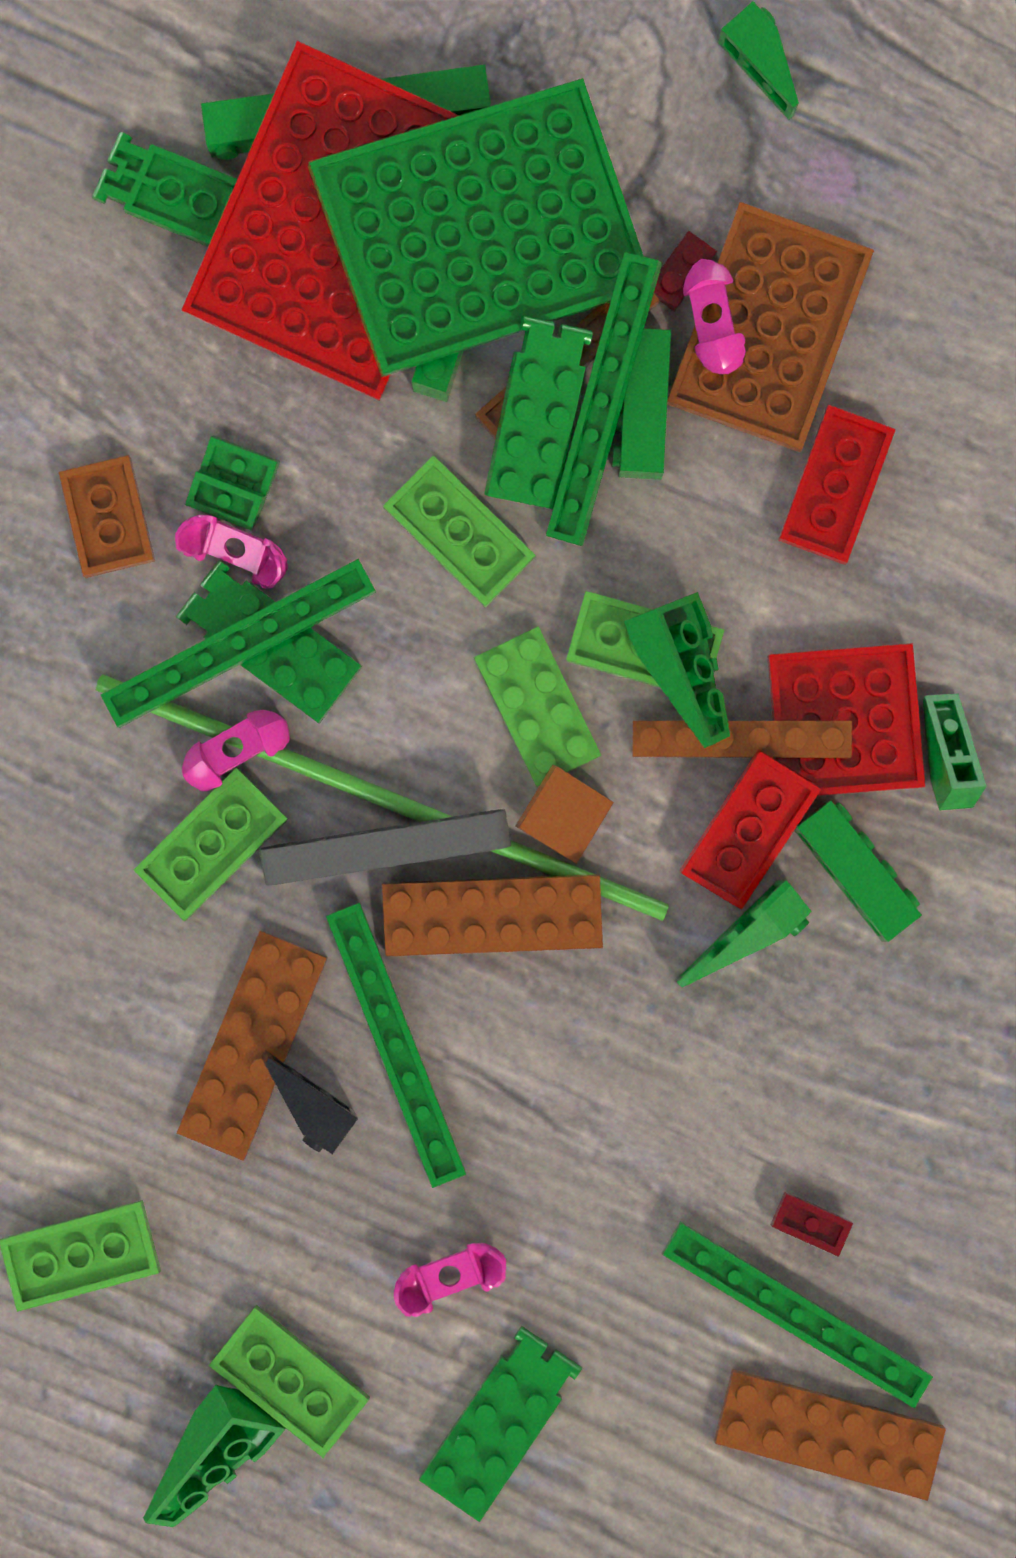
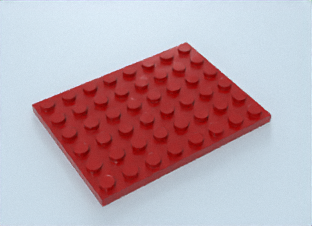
[181,41,459,401]

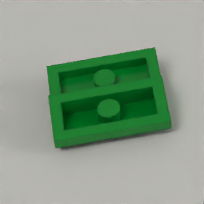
[185,436,280,531]

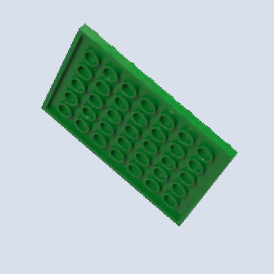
[308,78,644,377]

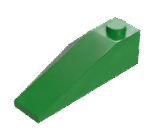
[624,592,730,748]
[674,880,812,988]
[143,1385,286,1528]

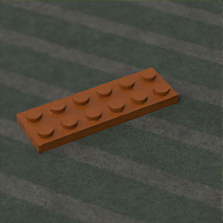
[382,874,603,956]
[176,931,327,1161]
[714,1369,946,1501]

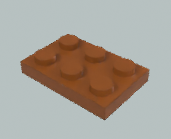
[58,455,155,578]

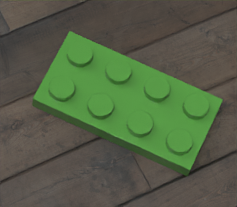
[383,455,536,608]
[566,591,724,688]
[474,626,601,787]
[133,768,288,921]
[0,1200,161,1312]
[209,1305,370,1458]

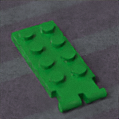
[91,132,237,247]
[484,315,593,509]
[175,560,362,724]
[419,1326,582,1522]

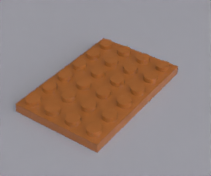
[667,202,874,452]

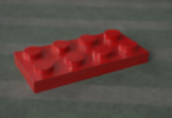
[778,404,896,565]
[680,749,821,910]

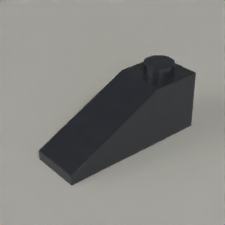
[262,1050,358,1154]

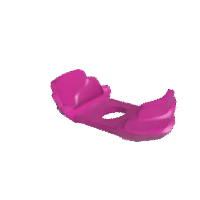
[683,259,746,374]
[175,515,288,589]
[182,710,290,791]
[394,1243,506,1317]

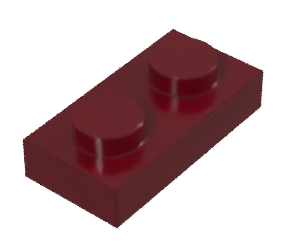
[654,230,717,312]
[770,1192,853,1257]

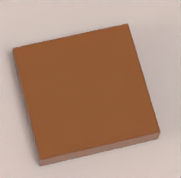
[515,764,614,864]

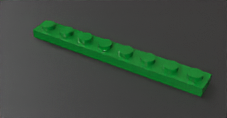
[546,252,662,546]
[101,558,376,728]
[326,903,466,1188]
[662,1221,933,1409]

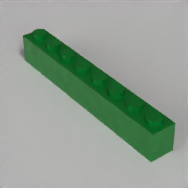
[201,64,491,160]

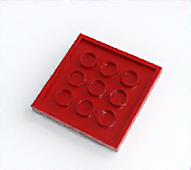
[767,643,925,796]

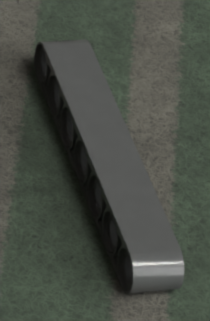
[259,809,511,885]

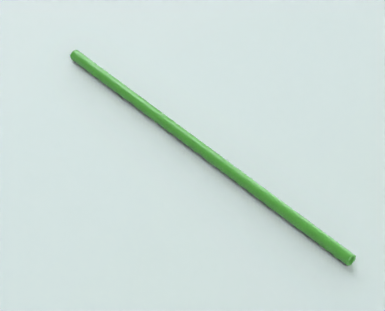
[96,674,669,921]

